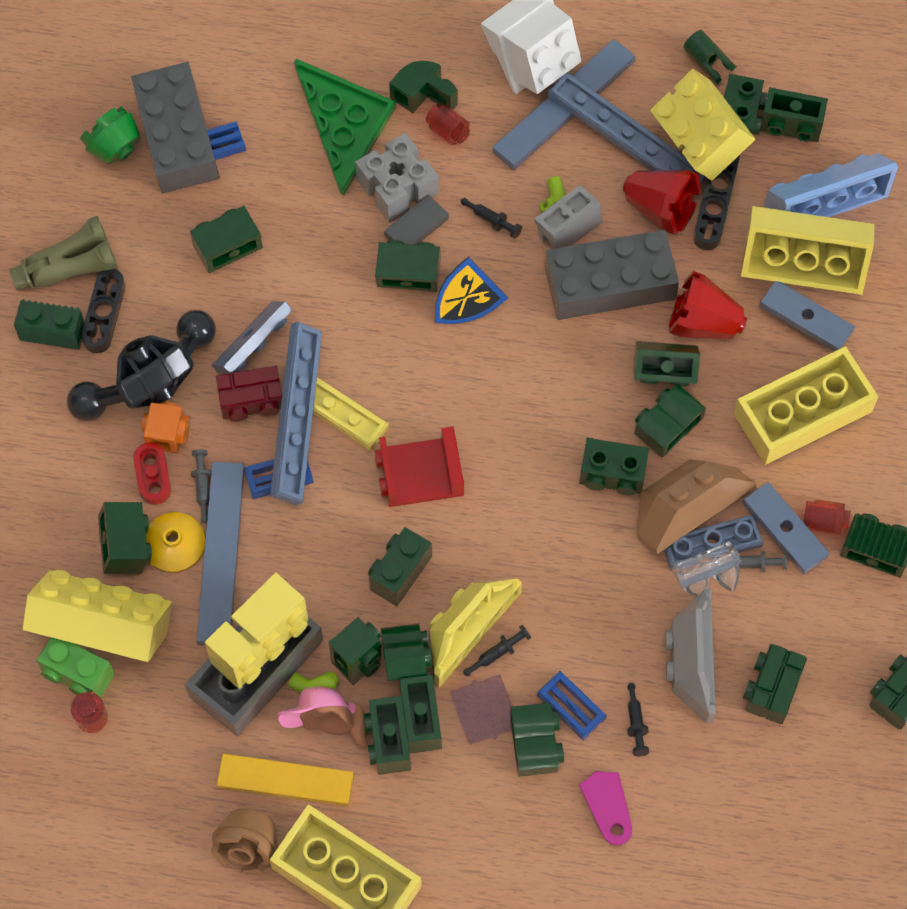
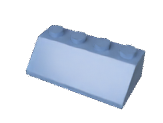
[765,153,898,217]

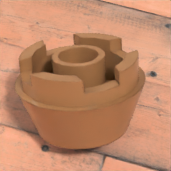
[211,809,277,874]

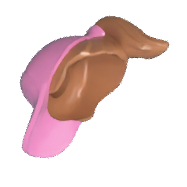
[278,686,368,748]

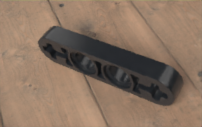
[694,155,740,250]

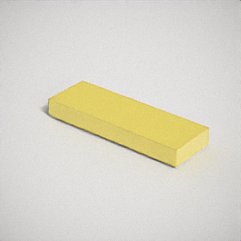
[313,377,389,451]

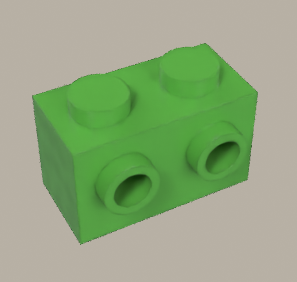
[36,638,115,702]

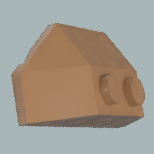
[637,459,756,554]

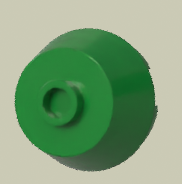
[80,106,141,164]

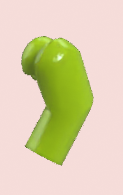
[539,176,566,213]
[288,671,339,693]

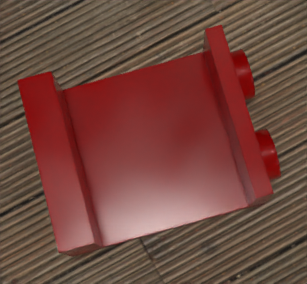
[374,426,464,507]

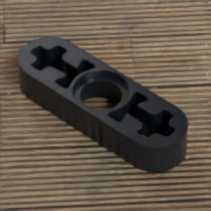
[82,269,126,353]

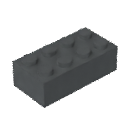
[131,62,220,194]
[545,230,679,320]
[185,617,323,737]

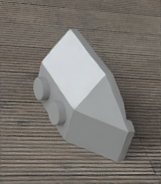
[665,589,716,723]

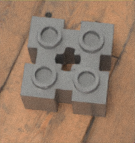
[355,133,439,223]

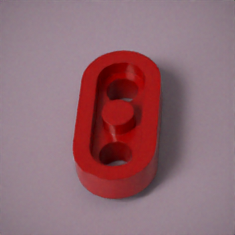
[133,442,171,505]

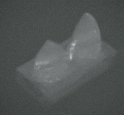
[671,541,742,597]

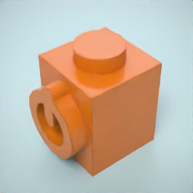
[141,401,190,453]

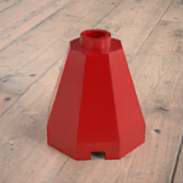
[623,170,701,234]
[669,271,747,339]

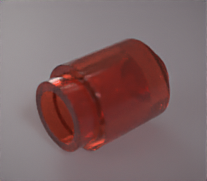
[426,103,470,145]
[803,499,851,535]
[71,692,108,733]

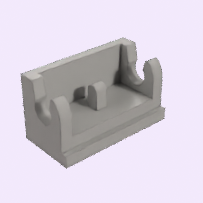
[534,185,602,249]

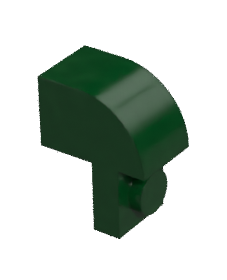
[389,61,458,113]

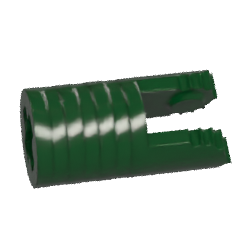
[683,30,737,85]

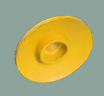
[145,512,206,573]

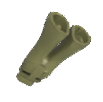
[9,216,118,291]

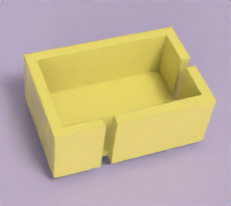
[650,69,756,181]
[205,572,309,689]

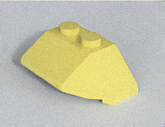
[429,578,522,688]

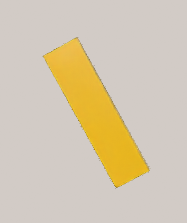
[217,754,354,807]

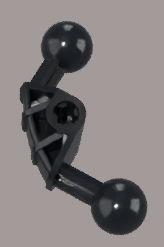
[67,310,216,421]

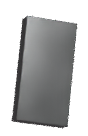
[384,195,449,245]

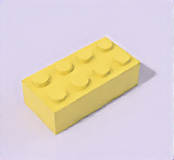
[741,206,875,295]
[734,346,878,465]
[23,570,173,662]
[270,804,422,909]

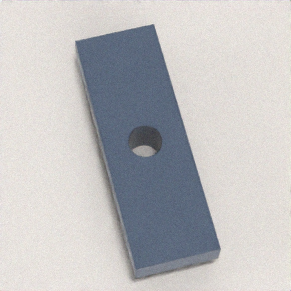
[759,281,855,352]
[212,301,292,374]
[743,482,830,575]
[664,514,763,571]

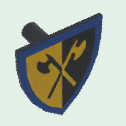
[435,256,508,324]

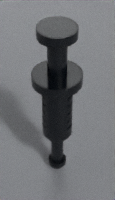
[461,198,522,239]
[463,625,531,676]
[627,683,649,757]

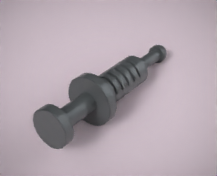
[191,449,211,523]
[711,551,787,572]

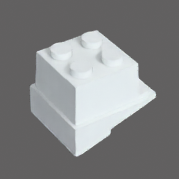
[481,0,582,94]

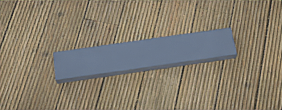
[493,39,636,170]
[548,72,707,185]
[270,321,322,505]
[197,462,245,645]

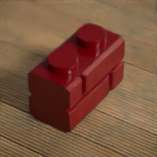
[216,365,282,421]

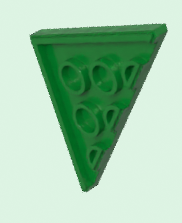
[294,59,396,195]

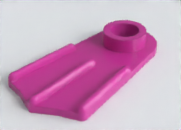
[579,771,632,845]

